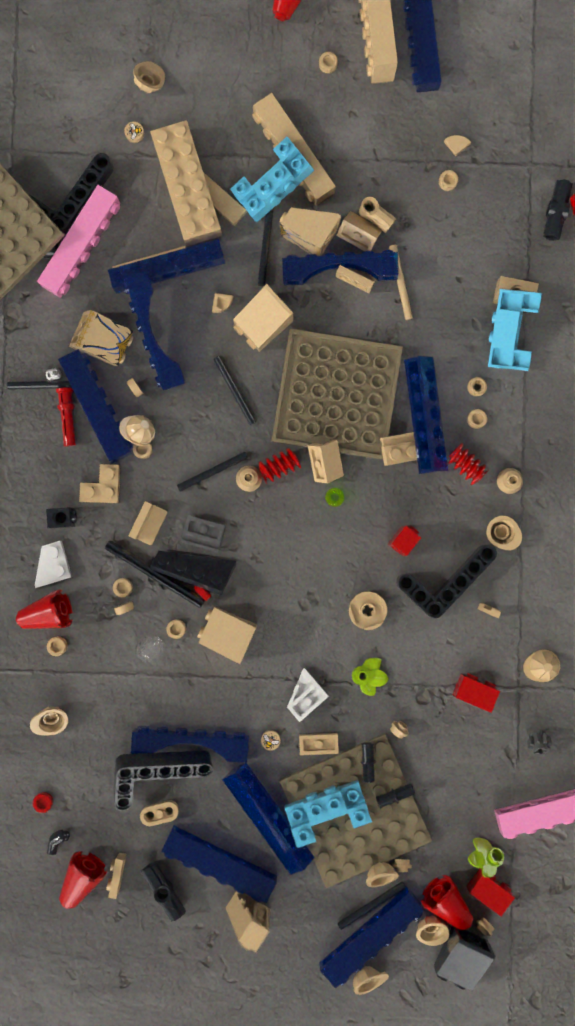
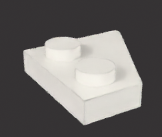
[35,541,72,588]
[287,668,329,722]

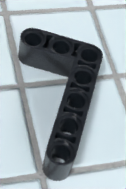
[30,153,113,238]
[396,545,497,619]
[114,751,213,811]

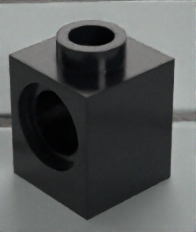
[46,507,77,529]

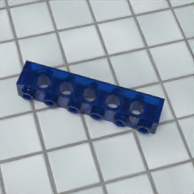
[108,239,225,294]
[404,356,448,474]

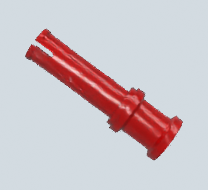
[56,388,76,446]

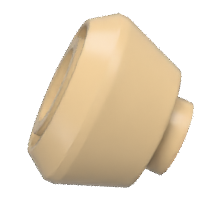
[236,466,262,492]
[497,468,523,494]

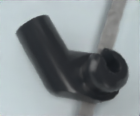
[47,829,70,855]

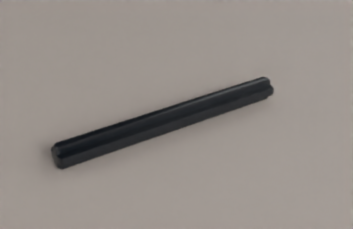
[105,541,205,608]

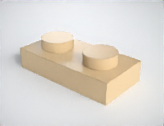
[299,733,339,755]
[107,853,127,899]

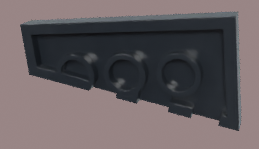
[150,550,237,595]

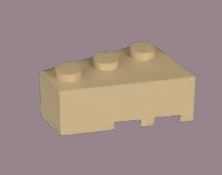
[226,889,270,952]

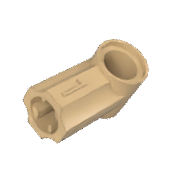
[359,197,396,233]

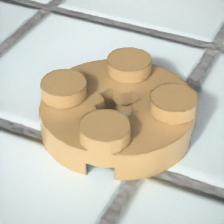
[348,591,387,630]

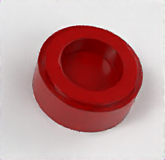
[193,586,212,601]
[33,792,53,813]

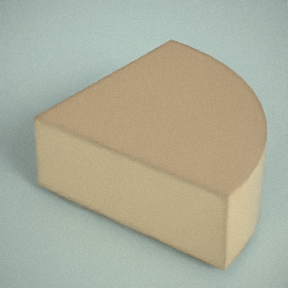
[444,135,471,156]
[212,293,234,313]
[477,603,501,618]

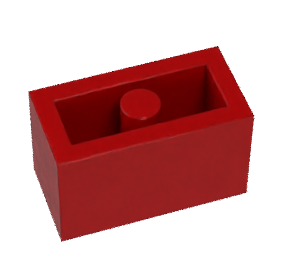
[388,525,421,556]
[452,673,500,713]
[466,868,515,916]

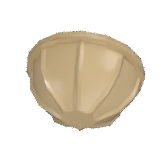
[133,61,165,93]
[119,415,155,446]
[486,516,522,550]
[523,649,560,682]
[30,706,68,736]
[366,862,399,887]
[416,915,449,946]
[353,967,389,995]

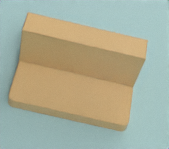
[336,211,382,253]
[336,256,379,293]
[308,440,344,483]
[129,501,168,545]

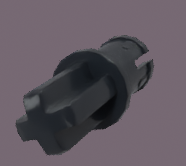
[360,742,376,783]
[376,783,415,809]

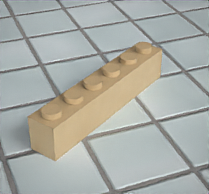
[252,93,336,206]

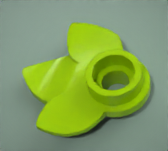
[352,657,389,696]
[468,838,504,877]

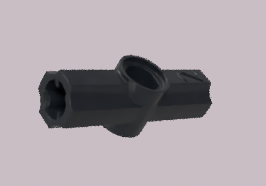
[543,179,573,241]
[141,861,186,922]

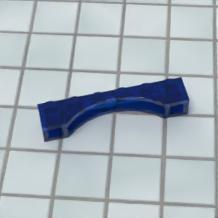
[282,250,399,286]
[122,271,186,391]
[130,726,249,763]

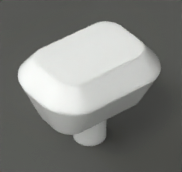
[46,368,61,381]

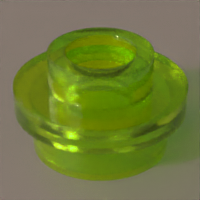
[325,488,344,507]

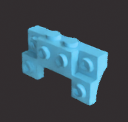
[230,136,314,222]
[488,289,542,371]
[285,780,372,848]

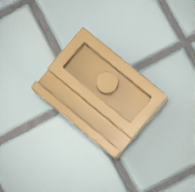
[380,432,422,466]

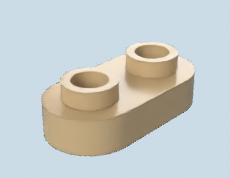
[140,800,179,826]

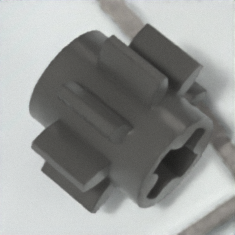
[527,731,552,755]

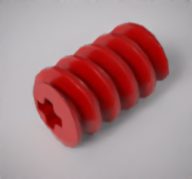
[447,443,489,486]
[259,448,301,484]

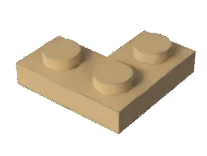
[79,464,120,503]

